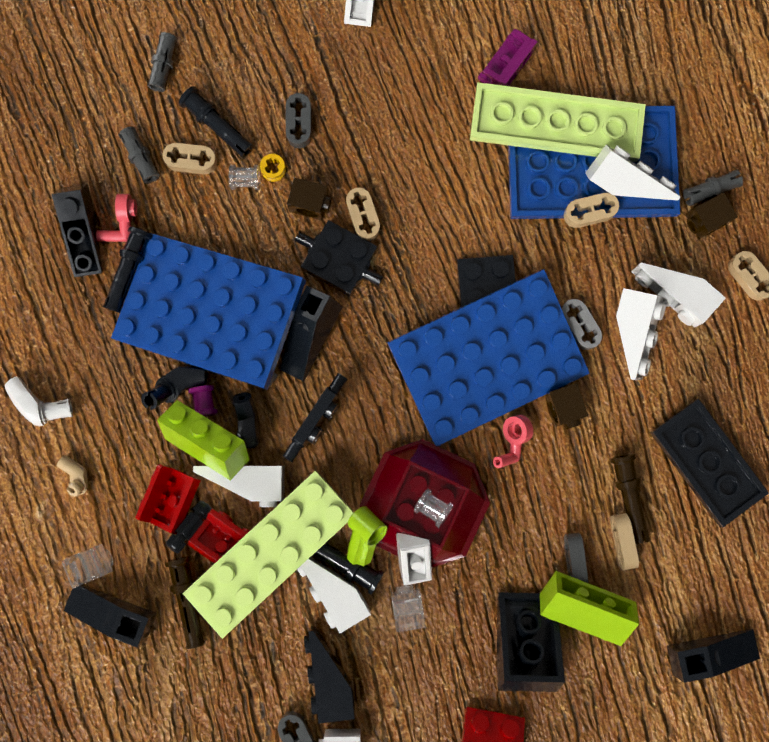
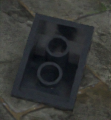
[496,592,565,692]

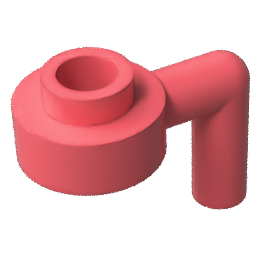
[96,194,137,242]
[493,415,533,468]

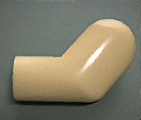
[56,455,88,497]

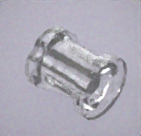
[229,164,261,190]
[414,488,454,528]

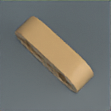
[163,143,217,174]
[346,188,380,241]
[564,193,619,228]
[728,251,769,301]
[610,513,639,571]

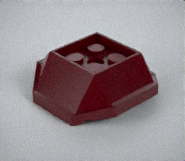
[359,439,490,568]

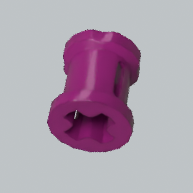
[188,385,218,417]

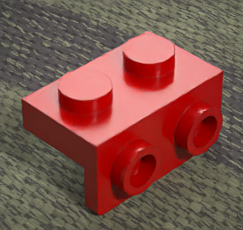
[135,464,201,534]
[188,509,250,564]
[461,707,525,742]

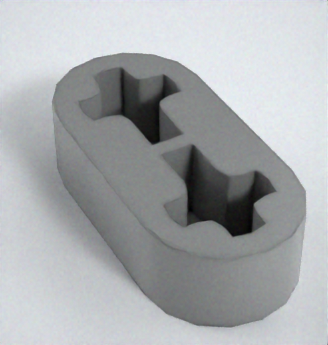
[561,299,602,350]

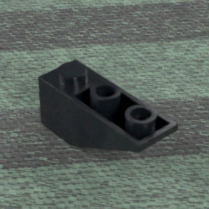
[51,184,103,277]
[280,286,343,382]
[64,583,157,648]
[304,626,355,724]
[667,629,760,683]

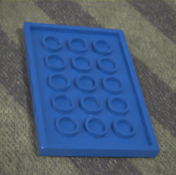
[508,106,680,219]
[111,233,306,390]
[387,269,590,446]

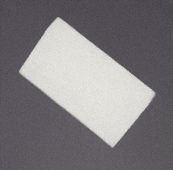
[396,533,432,586]

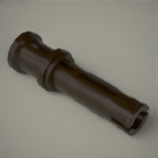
[609,454,651,544]
[165,556,206,649]

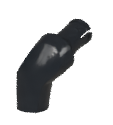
[141,366,207,410]
[233,392,260,449]

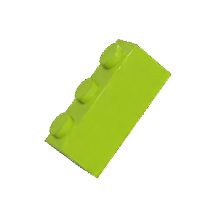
[157,400,250,481]
[540,571,639,646]

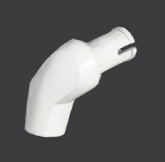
[5,376,73,426]

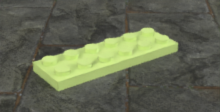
[470,82,646,162]
[182,470,354,639]

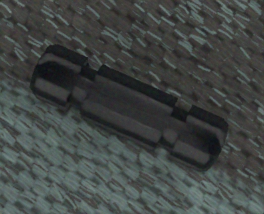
[166,500,212,553]

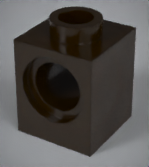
[287,177,332,220]
[685,193,738,239]
[545,383,588,430]

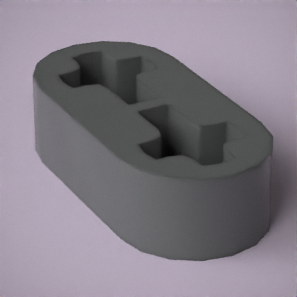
[286,93,312,149]
[564,533,588,583]
[278,711,316,742]

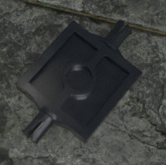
[295,220,384,296]
[282,373,348,463]

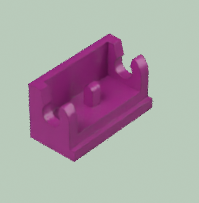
[478,29,537,86]

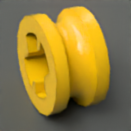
[260,154,286,182]

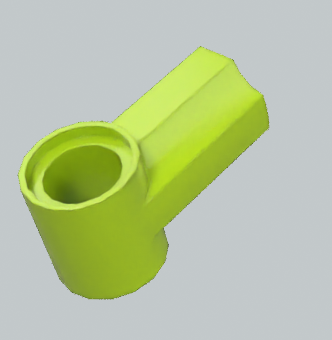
[347,506,387,567]

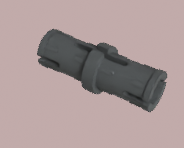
[147,32,177,92]
[118,126,160,184]
[683,170,743,206]

